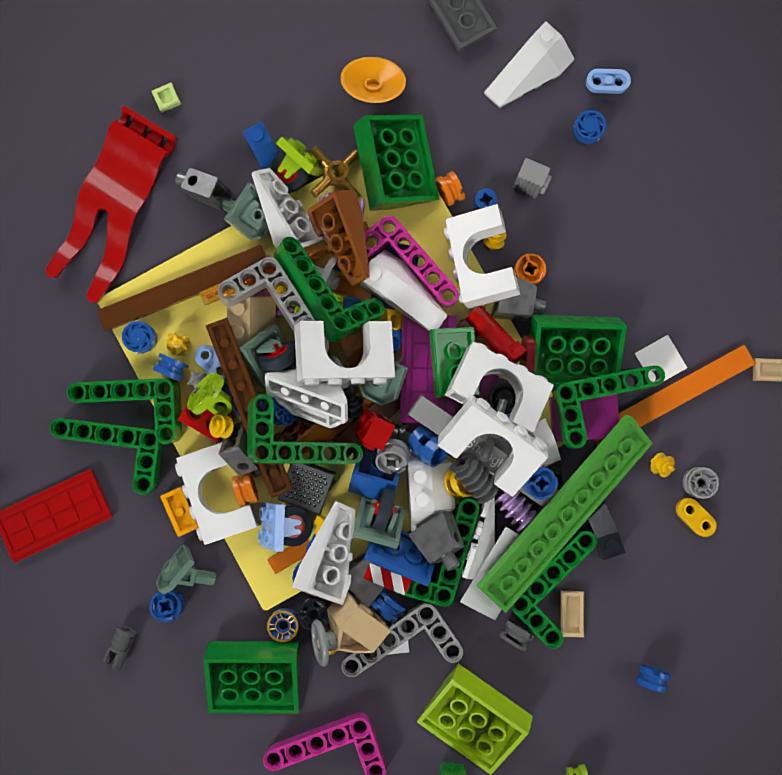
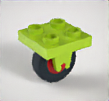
[269,137,324,193]

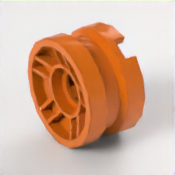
[436,171,465,206]
[514,253,546,285]
[231,472,259,507]

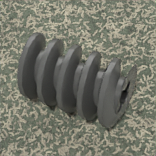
[450,453,499,504]

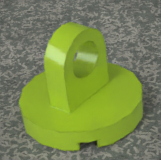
[187,372,233,416]

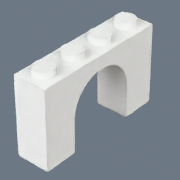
[444,204,520,309]
[294,321,395,386]
[445,342,554,435]
[438,395,548,497]
[175,443,260,545]

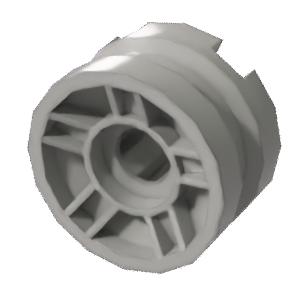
[375,439,409,474]
[682,467,719,499]

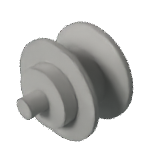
[187,371,207,393]

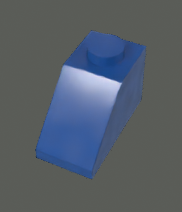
[242,121,279,169]

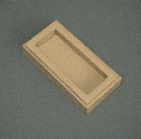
[753,358,782,382]
[560,590,584,637]

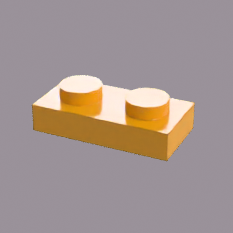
[160,487,199,537]

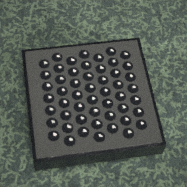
[278,464,336,515]

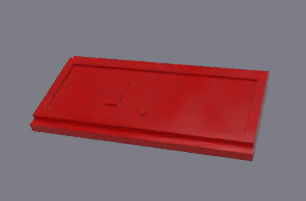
[0,469,113,563]

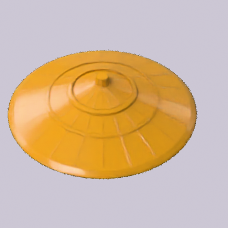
[341,57,406,103]

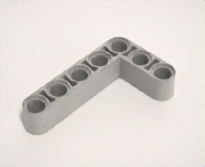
[218,257,329,353]
[341,601,463,677]

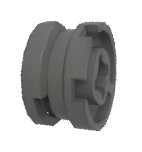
[499,619,535,652]

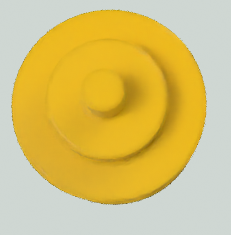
[483,232,507,250]
[209,415,234,438]
[651,453,675,477]

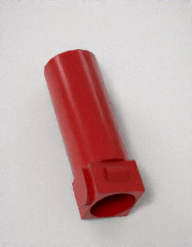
[465,305,526,364]

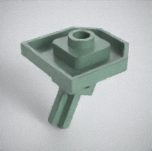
[222,183,269,240]
[359,357,408,406]
[156,543,216,594]

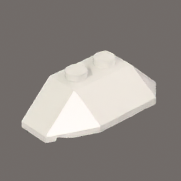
[265,368,348,428]
[406,444,455,532]

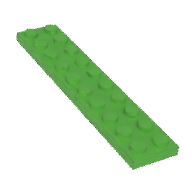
[476,414,653,613]

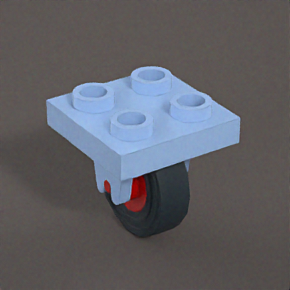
[258,502,313,552]

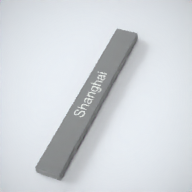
[408,395,559,507]

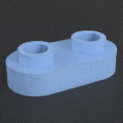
[586,69,631,94]
[195,345,225,378]

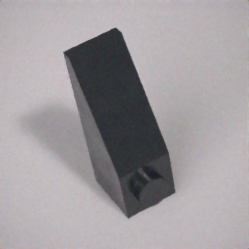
[586,500,626,560]

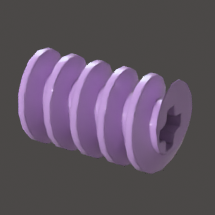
[495,491,537,533]

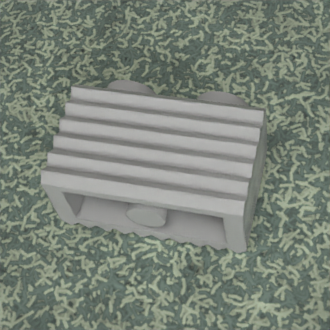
[513,158,552,198]

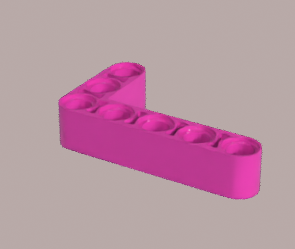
[365,216,459,308]
[263,712,386,775]

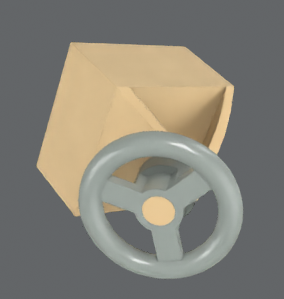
[311,591,391,667]

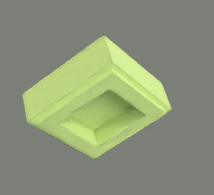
[152,83,181,113]

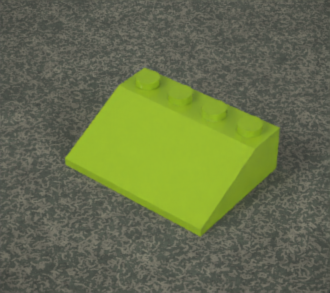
[417,663,533,775]

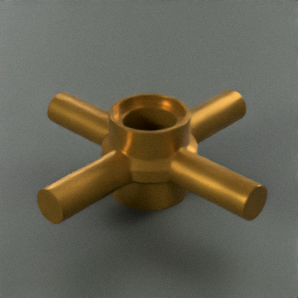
[310,145,361,199]

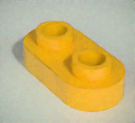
[676,498,716,537]

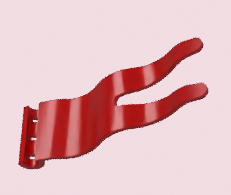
[46,105,178,303]

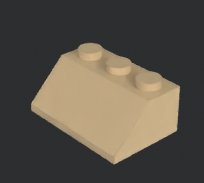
[227,295,276,366]

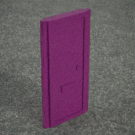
[400,315,457,423]

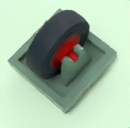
[239,324,296,387]
[352,489,406,549]

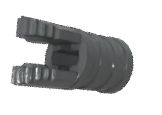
[102,625,136,672]

